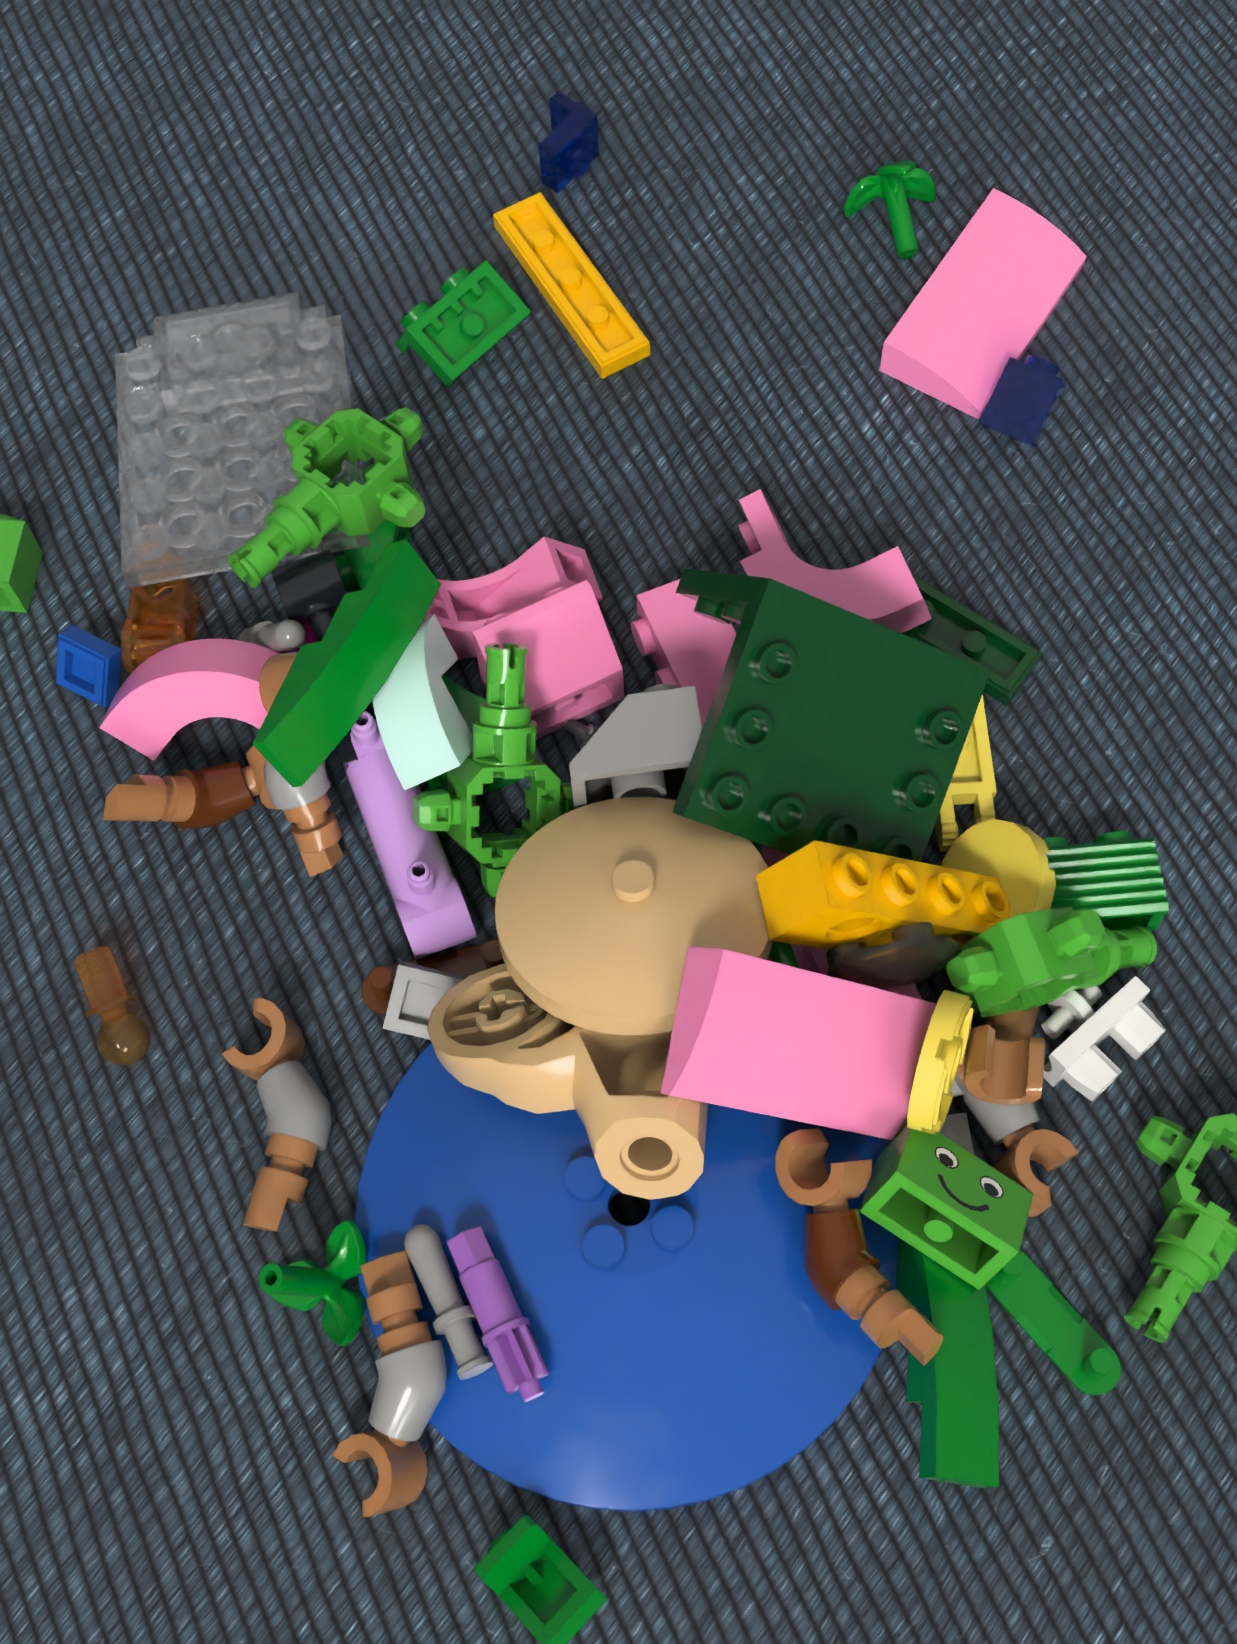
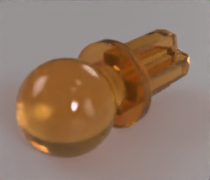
[74,946,151,1066]

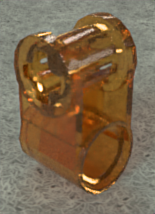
[121,554,199,673]

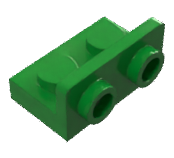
[396,260,531,387]

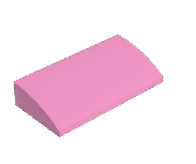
[879,188,1087,419]
[660,947,936,1140]

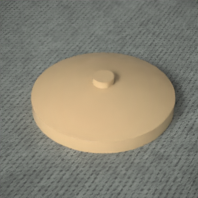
[495,797,773,1036]

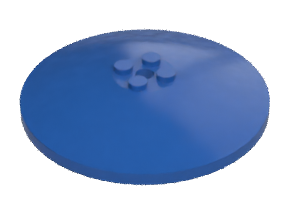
[355,1042,898,1512]

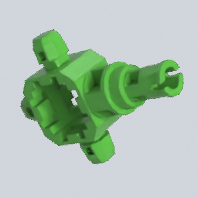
[227,407,426,588]
[412,643,574,897]
[946,907,1157,1017]
[1124,1113,1237,1343]

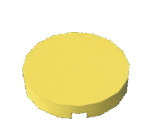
[941,819,1056,918]
[907,990,974,1135]

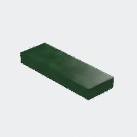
[902,574,1043,706]

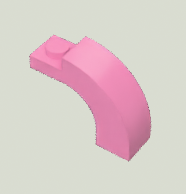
[738,489,932,633]
[424,536,603,659]
[99,638,281,761]

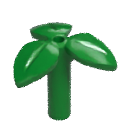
[844,160,936,259]
[259,1219,366,1346]

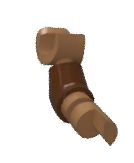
[103,746,281,829]
[775,1128,944,1366]

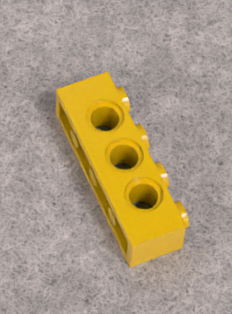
[755,840,1009,967]

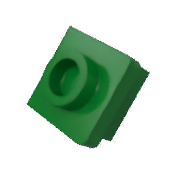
[474,1515,607,1644]

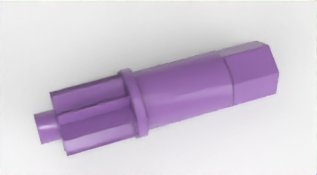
[447,1226,549,1402]

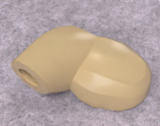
[427,964,709,1200]

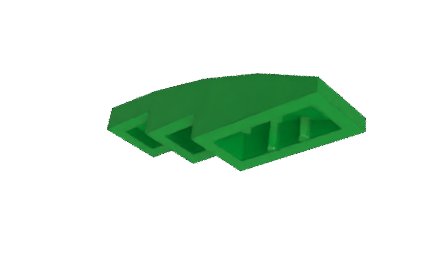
[253,539,441,788]
[896,1237,999,1488]

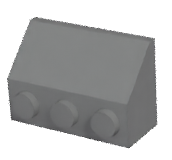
[569,684,702,809]

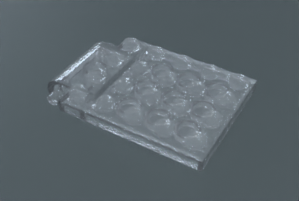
[115,292,370,588]

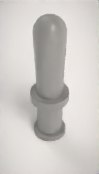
[238,620,305,652]
[404,1224,493,1380]

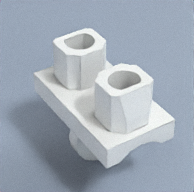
[1041,976,1166,1101]

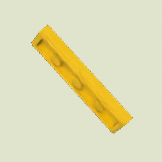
[493,192,651,379]

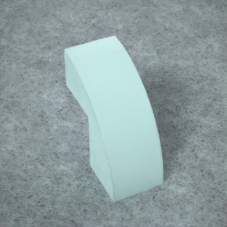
[372,614,473,790]

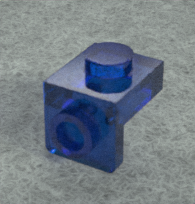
[538,91,599,193]
[979,355,1066,448]

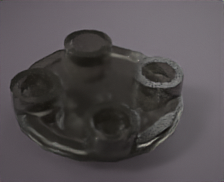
[826,922,962,991]

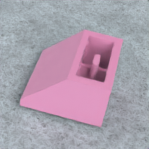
[472,580,625,739]

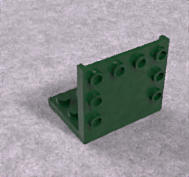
[673,568,991,862]

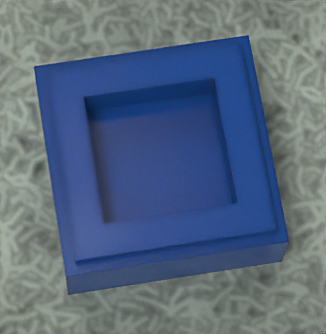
[56,625,122,708]

